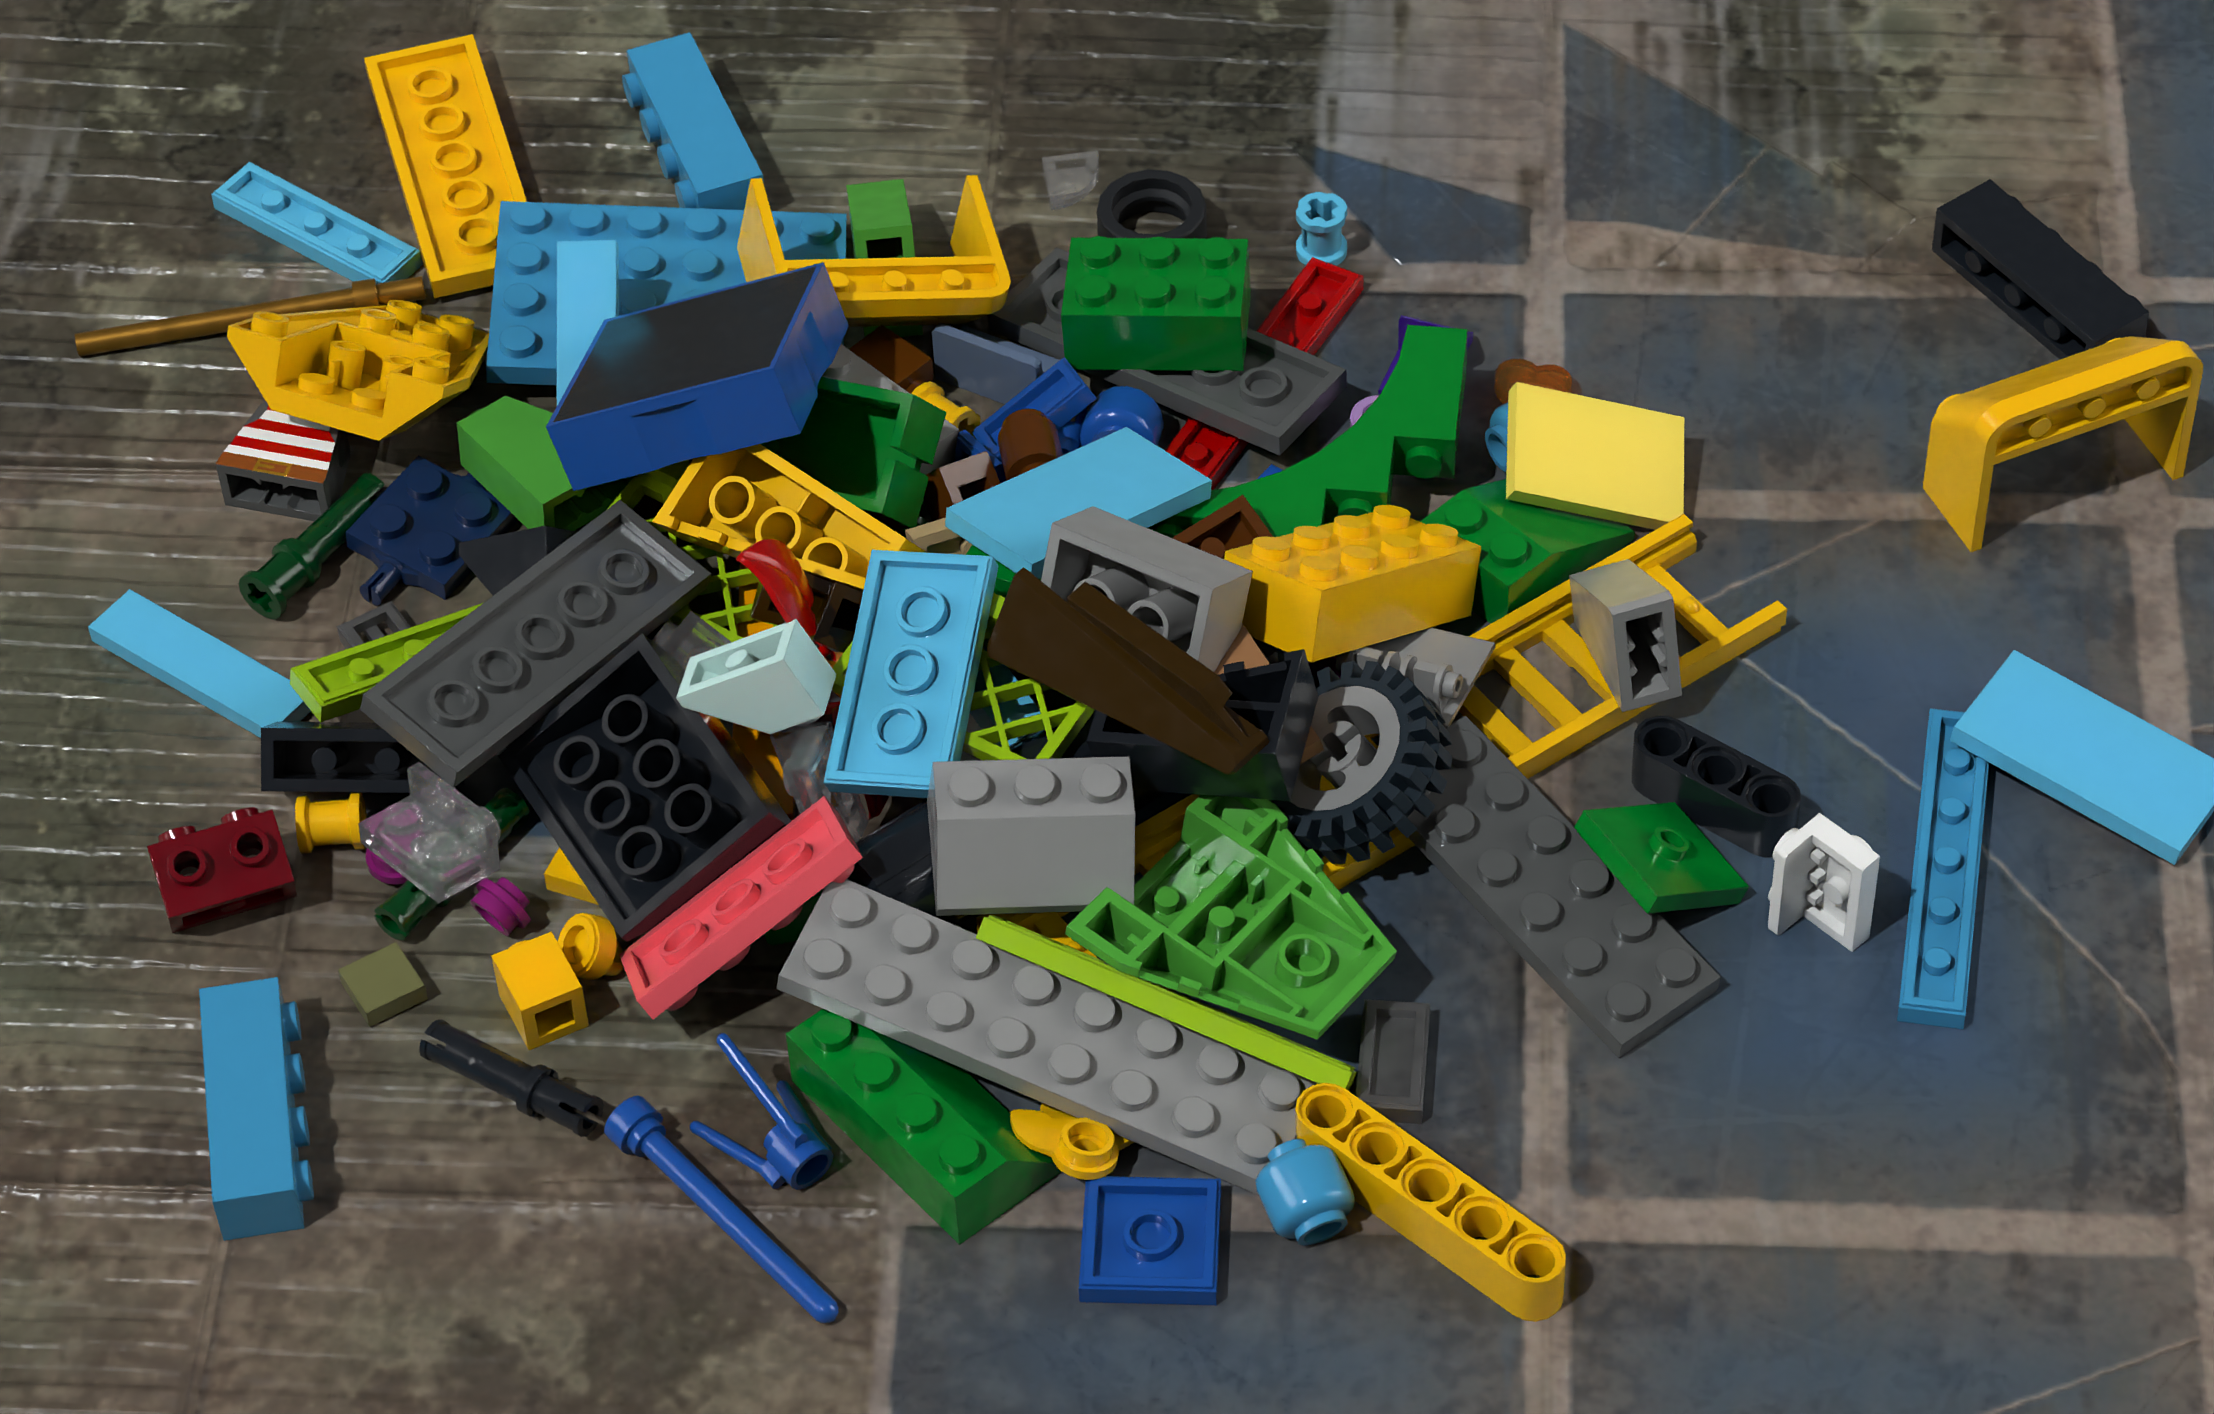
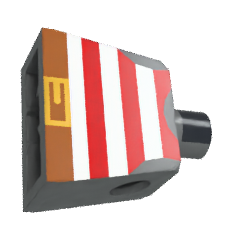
[216,402,350,521]

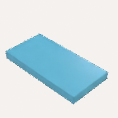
[945,427,1212,579]
[823,550,999,798]
[1950,650,2214,865]

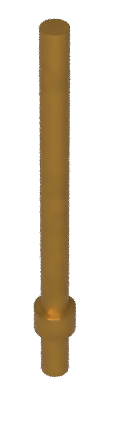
[75,276,426,357]

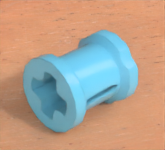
[1296,192,1347,266]

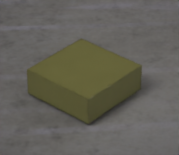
[338,942,428,1027]

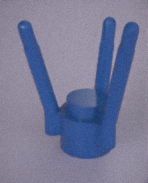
[689,1033,834,1190]

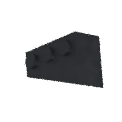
[1087,649,1319,801]

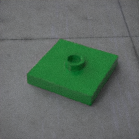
[1574,802,1749,914]

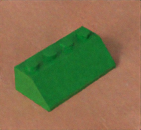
[786,1009,1062,1245]

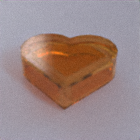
[1495,359,1572,404]

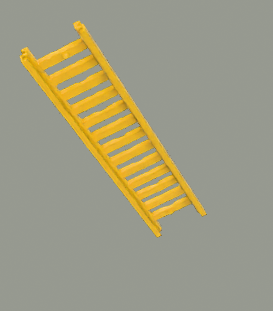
[976,514,1787,989]

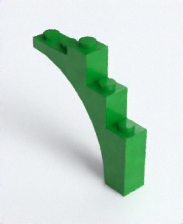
[1148,325,1468,538]

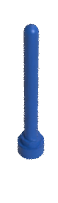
[604,1096,839,1324]

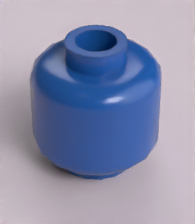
[1080,386,1164,447]

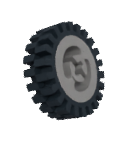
[1268,661,1452,864]

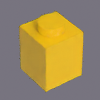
[491,931,589,1050]

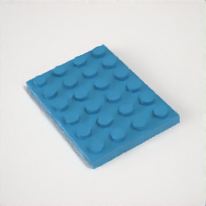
[486,201,847,385]

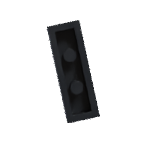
[261,722,464,793]

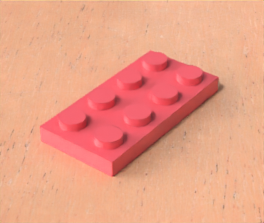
[619,796,863,1020]

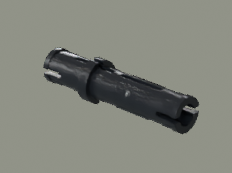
[419,1019,604,1137]

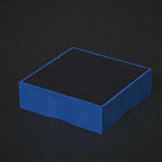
[546,262,849,491]

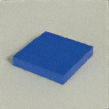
[1079,1176,1221,1305]

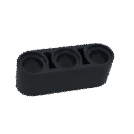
[1631,716,1801,857]

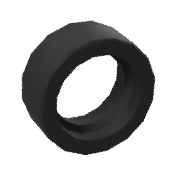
[1097,169,1207,238]

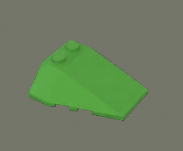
[1065,795,1397,1040]

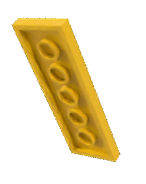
[364,34,527,299]

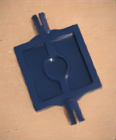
[346,455,517,605]

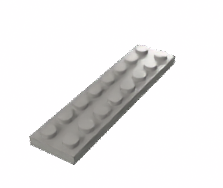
[776,879,1318,1195]

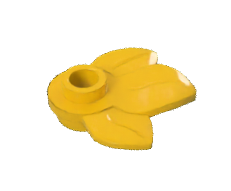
[1010,1103,1134,1180]

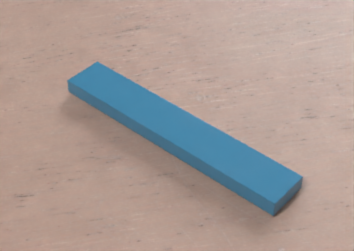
[1897,708,1989,1029]

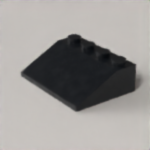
[498,633,791,941]

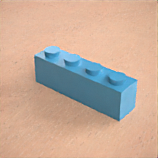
[622,32,764,210]
[199,977,314,1241]

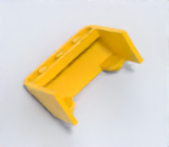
[737,175,1011,327]
[1923,336,2203,552]

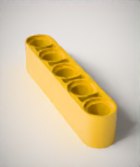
[1295,1083,1566,1322]

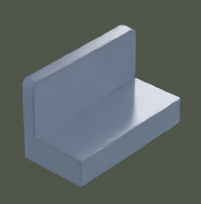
[932,323,1059,404]

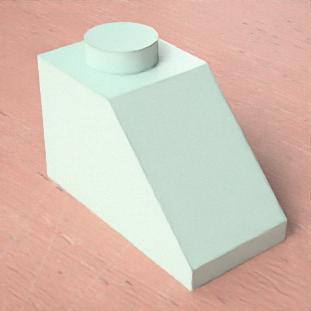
[676,619,837,734]

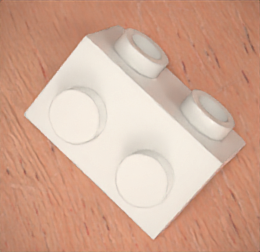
[1768,813,1880,952]

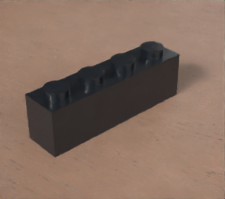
[1932,179,2149,359]

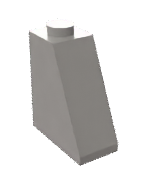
[1569,559,1682,712]

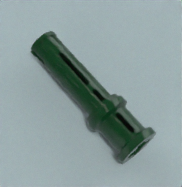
[238,473,385,619]

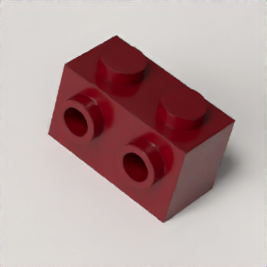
[147,807,297,933]

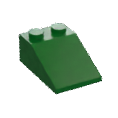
[1420,479,1635,624]

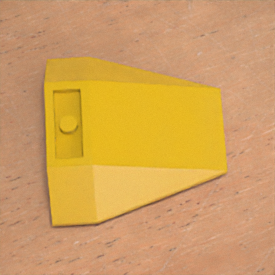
[227,300,489,441]

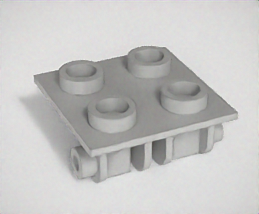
[1336,628,1495,728]

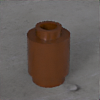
[998,409,1063,481]

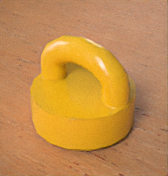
[558,913,624,980]

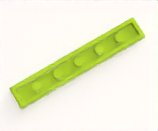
[976,915,1358,1092]

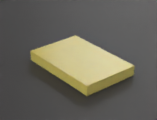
[1506,382,1685,530]

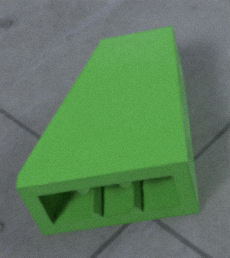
[846,179,923,337]
[457,396,634,531]

